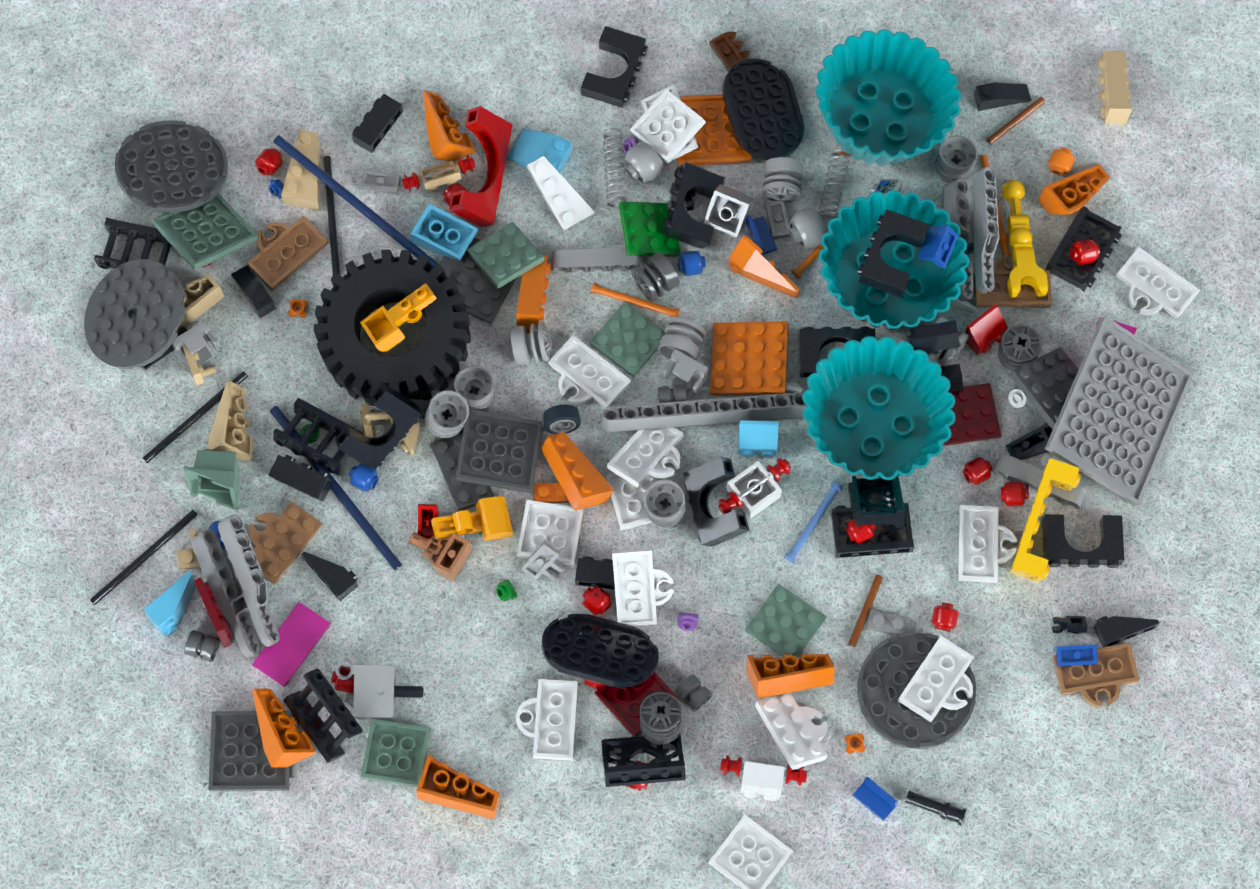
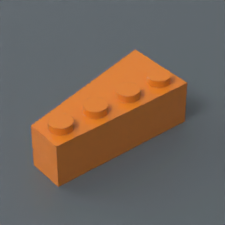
[516,255,551,333]
[541,432,614,511]
[746,654,834,699]
[416,754,500,820]

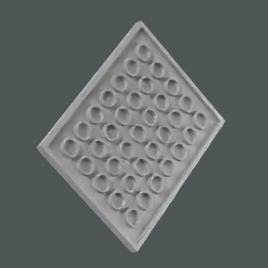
[1045,316,1194,506]

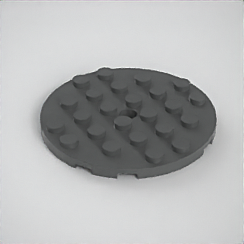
[115,120,228,213]
[84,259,186,369]
[857,632,976,749]

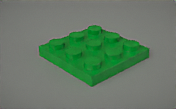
[618,201,681,257]

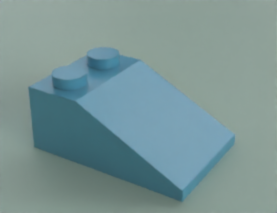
[506,128,572,173]
[411,204,478,260]
[143,571,196,637]

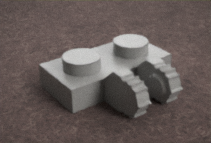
[521,540,565,580]

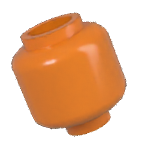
[1048,147,1075,176]

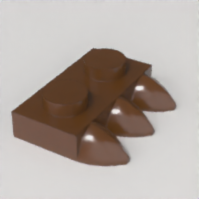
[709,31,750,72]

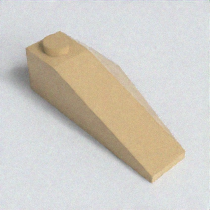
[208,380,254,461]

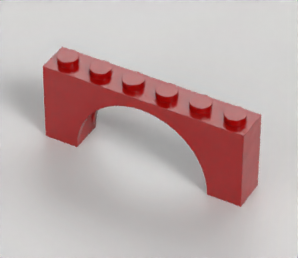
[449,106,513,227]

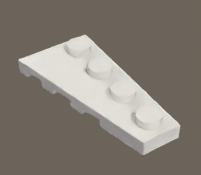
[526,156,595,231]

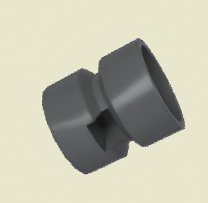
[658,384,687,403]
[184,630,220,662]
[675,674,713,712]

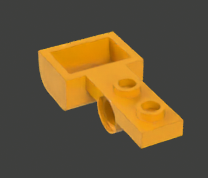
[360,283,437,352]
[431,496,514,541]

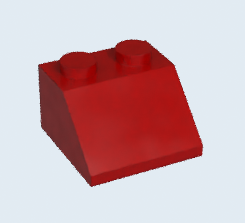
[965,304,1008,356]

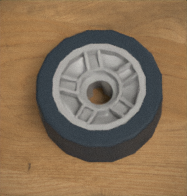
[543,404,581,434]

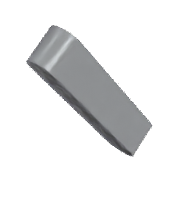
[552,247,644,273]
[993,454,1087,509]

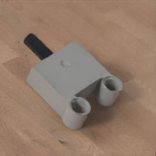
[335,661,424,718]

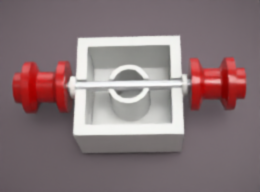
[718,458,791,519]
[720,755,807,801]

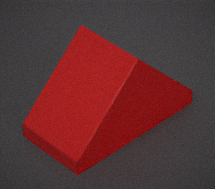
[418,504,439,539]

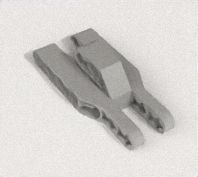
[944,167,999,301]
[191,514,280,657]

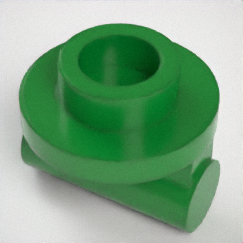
[496,579,518,601]

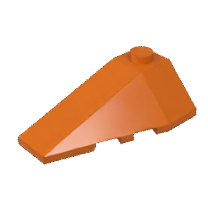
[423,90,475,162]
[1038,164,1110,215]
[728,235,800,299]
[252,689,315,767]

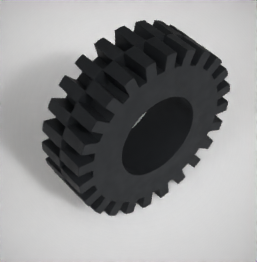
[314,249,471,406]

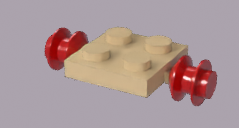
[402,155,476,192]

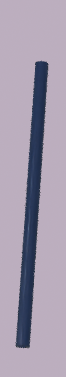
[273,135,438,267]
[270,406,402,570]

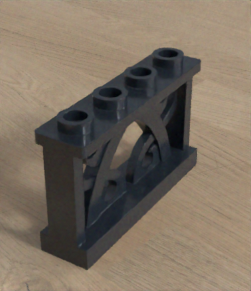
[1045,206,1122,292]
[848,476,905,528]
[830,502,914,558]
[601,734,686,787]

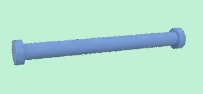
[784,482,843,563]

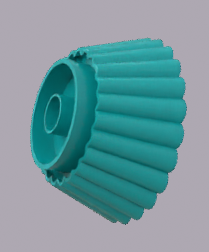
[815,29,962,166]
[818,190,970,330]
[802,336,956,480]

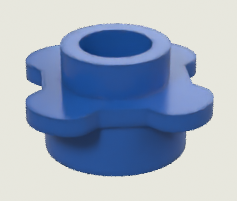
[269,179,284,199]

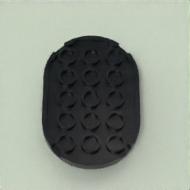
[722,59,804,160]
[541,614,659,688]

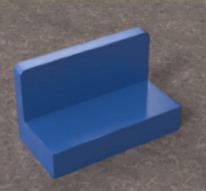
[746,215,777,255]
[918,225,959,268]
[1053,644,1098,667]
[853,777,898,822]

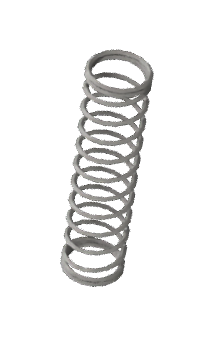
[602,128,626,207]
[818,146,851,220]

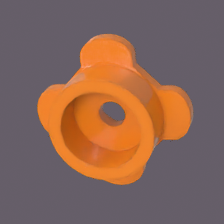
[288,299,308,318]
[844,733,866,754]

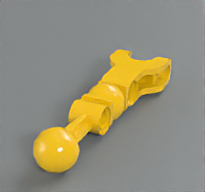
[1002,179,1048,298]

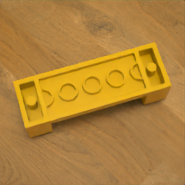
[1010,458,1081,582]

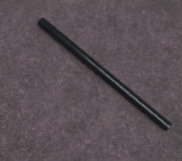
[323,156,340,275]
[142,371,248,463]
[90,510,198,605]

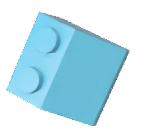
[738,420,779,458]

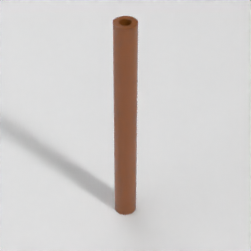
[986,97,1045,145]
[848,575,883,648]

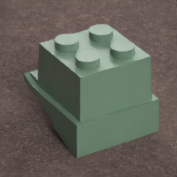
[184,449,240,509]

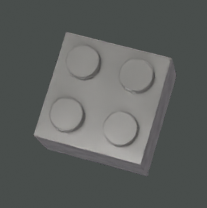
[703,184,755,237]

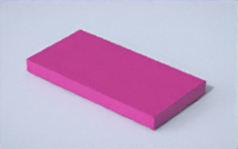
[252,602,331,687]

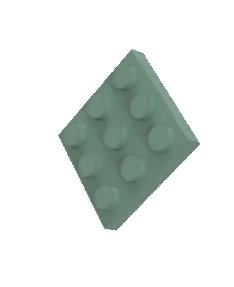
[467,222,545,289]
[589,301,666,377]
[745,584,827,657]
[361,719,431,787]

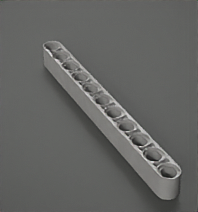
[602,392,806,432]

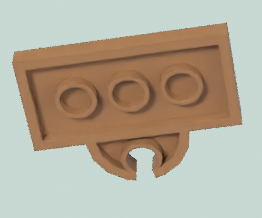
[247,216,329,291]
[974,254,1052,307]
[249,502,323,585]
[1052,643,1139,708]

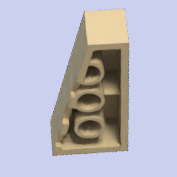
[1098,51,1132,125]
[281,129,320,211]
[176,274,225,333]

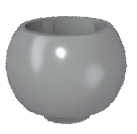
[624,143,664,183]
[789,208,828,249]

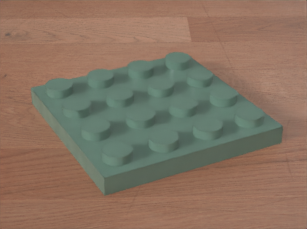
[153,193,258,270]

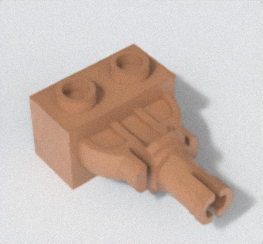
[408,532,473,582]

